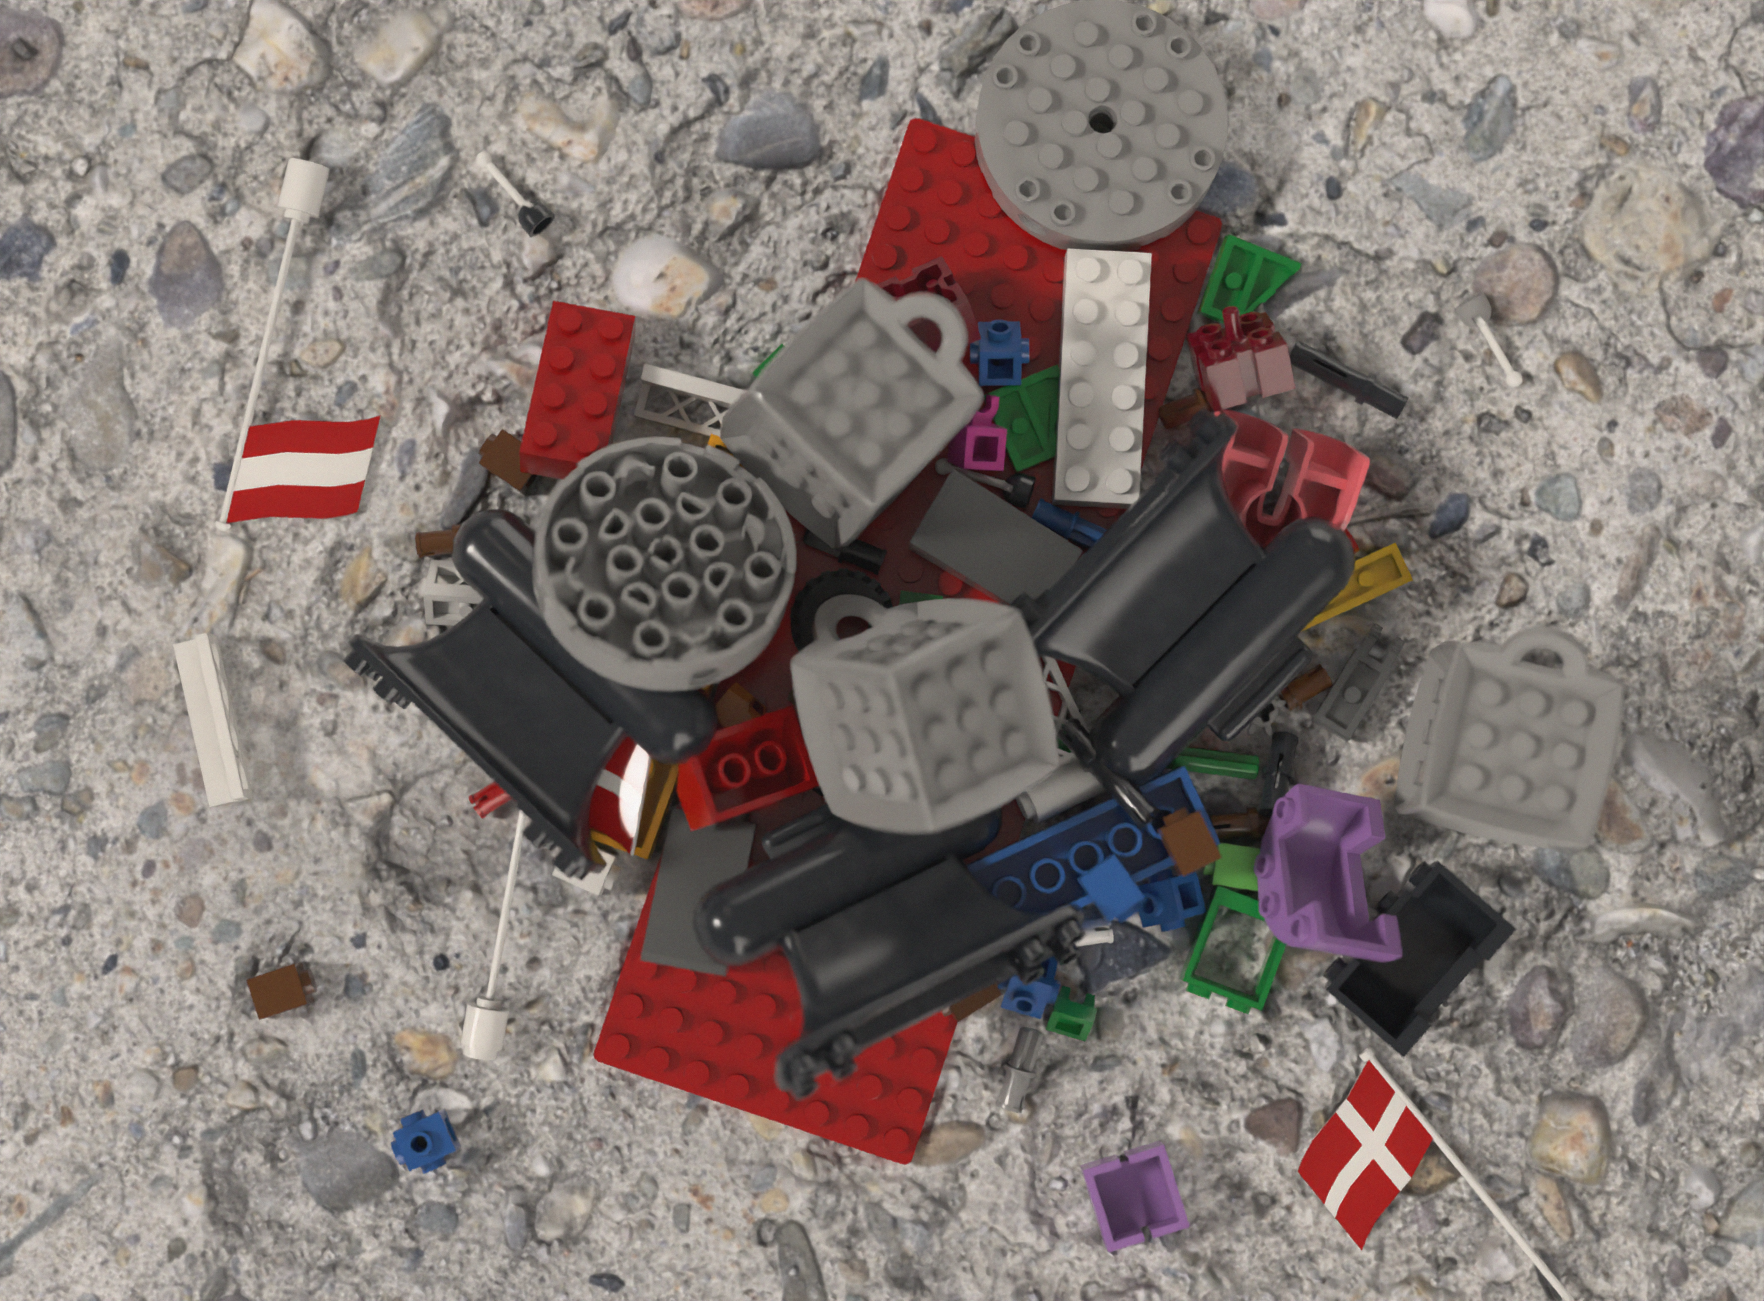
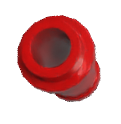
[468,782,512,819]

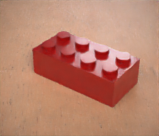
[519,301,636,480]

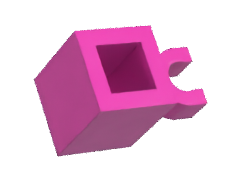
[947,394,1007,471]

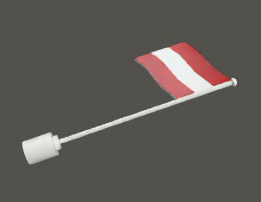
[215,158,381,531]

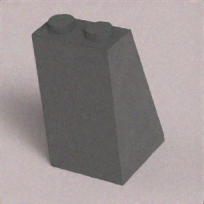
[909,469,1083,607]
[640,807,757,976]

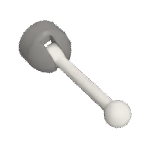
[1454,292,1523,388]

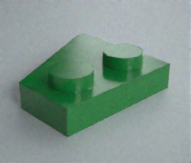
[1197,234,1302,324]
[983,364,1060,473]

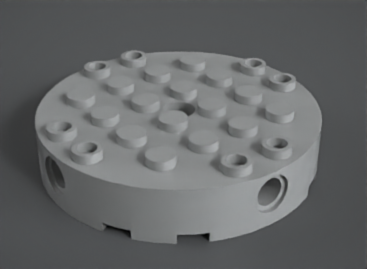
[975,0,1228,252]
[533,437,796,691]

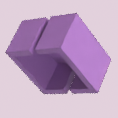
[1080,1140,1190,1253]

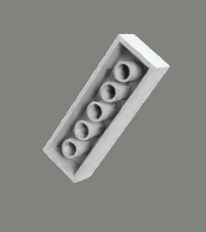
[1052,249,1152,509]

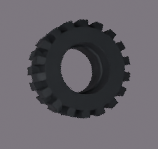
[790,568,893,652]

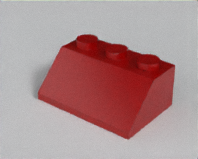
[677,705,820,831]

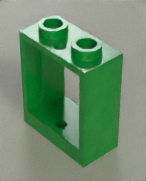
[1179,885,1287,1015]

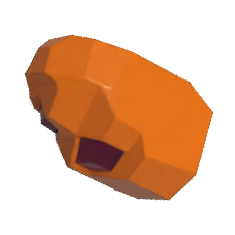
[716,682,765,728]

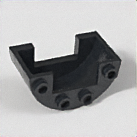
[1323,861,1517,1058]

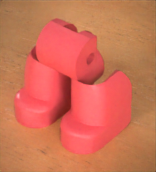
[1214,409,1370,548]

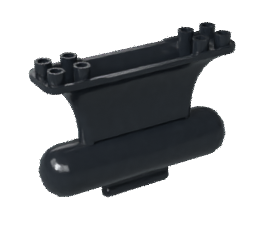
[1009,408,1355,785]
[343,509,718,881]
[693,803,1086,1100]

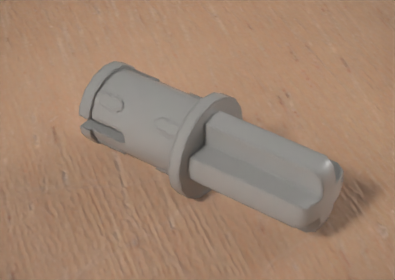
[996,1027,1043,1113]

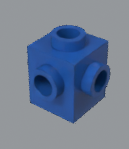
[970,320,1029,386]
[1137,869,1207,932]
[997,957,1061,1019]
[391,1108,461,1174]

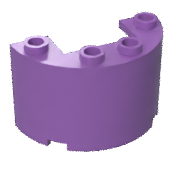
[1254,783,1402,962]

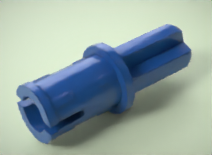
[1032,498,1107,549]

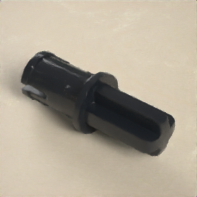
[803,529,887,575]

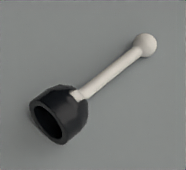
[476,151,555,237]
[935,458,1036,509]

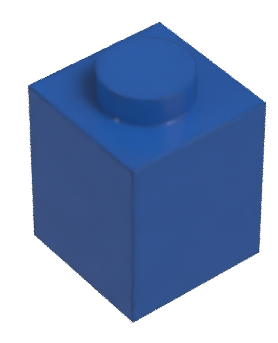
[1077,854,1144,923]

